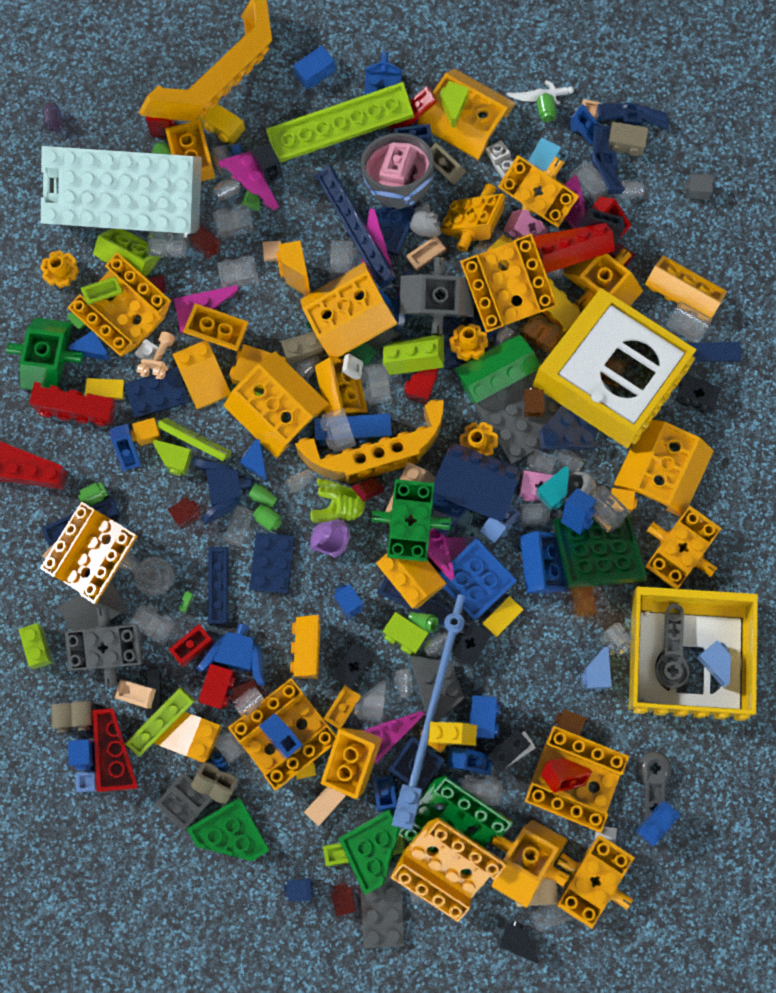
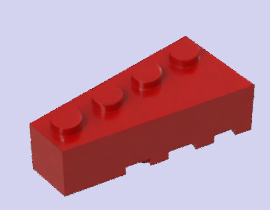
[533,223,615,274]
[29,382,116,427]
[0,442,67,489]
[93,708,139,792]

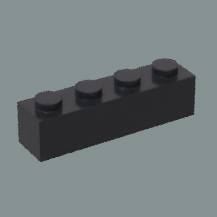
[145,669,162,719]

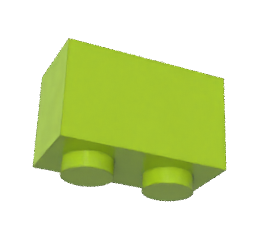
[382,612,428,655]
[18,623,53,669]

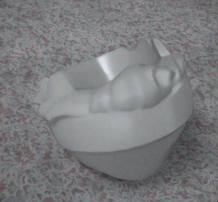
[410,202,442,238]
[564,471,596,501]

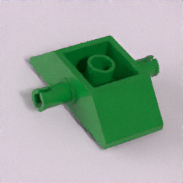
[6,317,83,390]
[371,479,451,562]

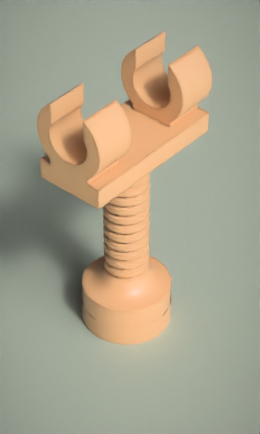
[137,332,175,379]

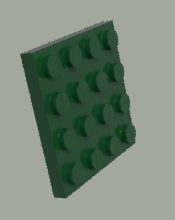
[553,512,647,588]

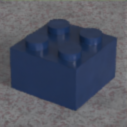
[389,737,445,793]

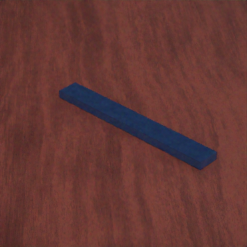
[316,164,396,289]

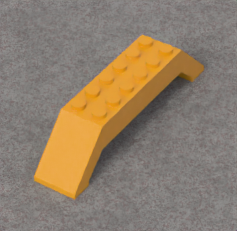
[138,0,272,122]

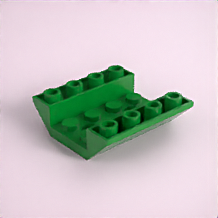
[399,776,513,875]

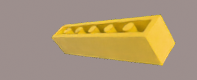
[487,234,581,333]

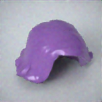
[310,519,350,558]

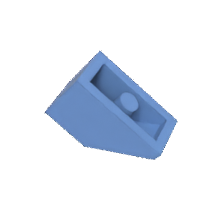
[480,504,521,543]
[697,640,731,688]
[581,647,612,690]

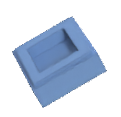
[76,771,97,792]

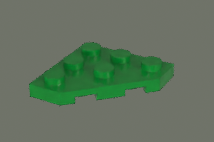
[187,797,270,861]
[338,810,401,895]

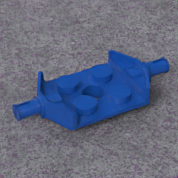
[364,51,402,95]

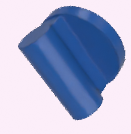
[207,753,228,772]

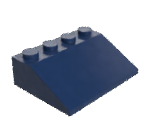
[434,442,523,522]

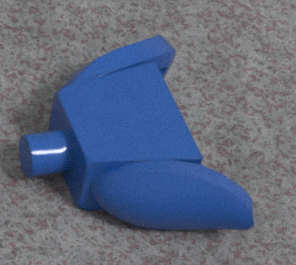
[195,624,266,686]

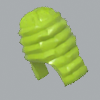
[310,478,365,523]

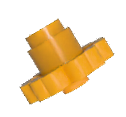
[40,250,79,288]
[450,324,488,361]
[460,422,499,457]

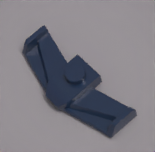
[596,102,669,130]
[590,126,625,194]

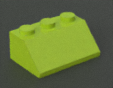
[93,228,163,277]
[383,334,444,375]

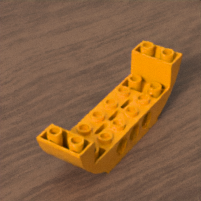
[295,399,444,485]

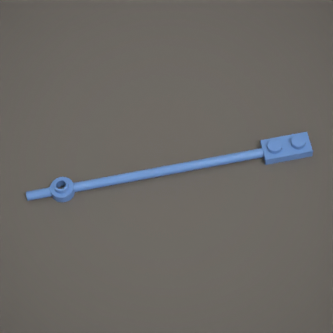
[392,595,465,831]

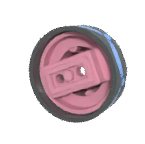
[361,133,433,209]

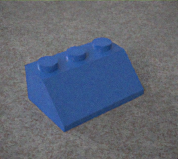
[520,531,569,594]

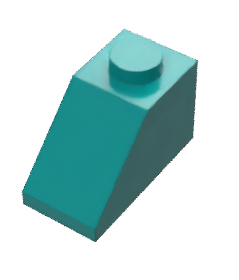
[535,465,569,511]

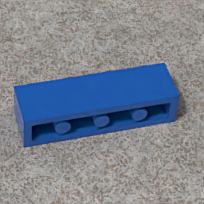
[314,414,392,447]

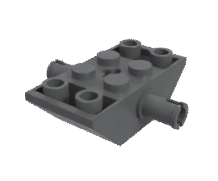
[399,257,475,334]
[65,606,143,687]

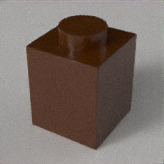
[523,387,545,417]
[554,709,586,736]

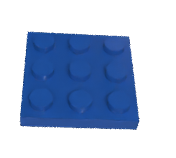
[439,538,517,621]

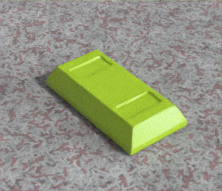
[80,276,123,305]

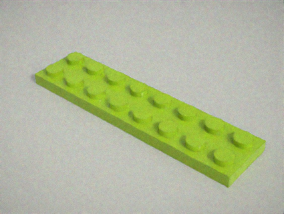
[266,82,414,163]

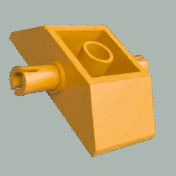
[497,155,579,228]
[440,184,505,252]
[562,249,643,310]
[645,506,722,589]
[491,819,570,908]
[556,834,635,929]

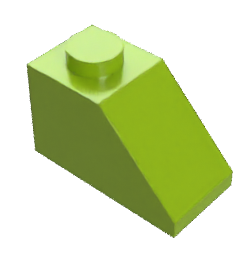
[440,81,469,128]
[153,440,193,476]

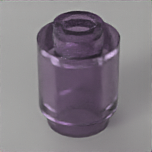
[43,103,63,132]

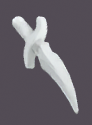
[506,81,574,105]

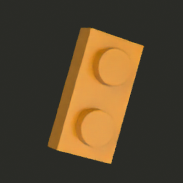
[323,685,361,729]

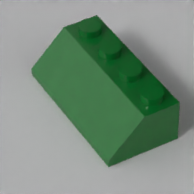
[454,334,540,403]

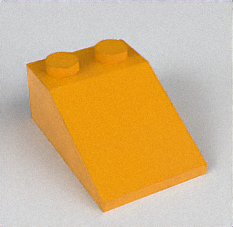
[172,340,231,410]
[154,712,222,763]

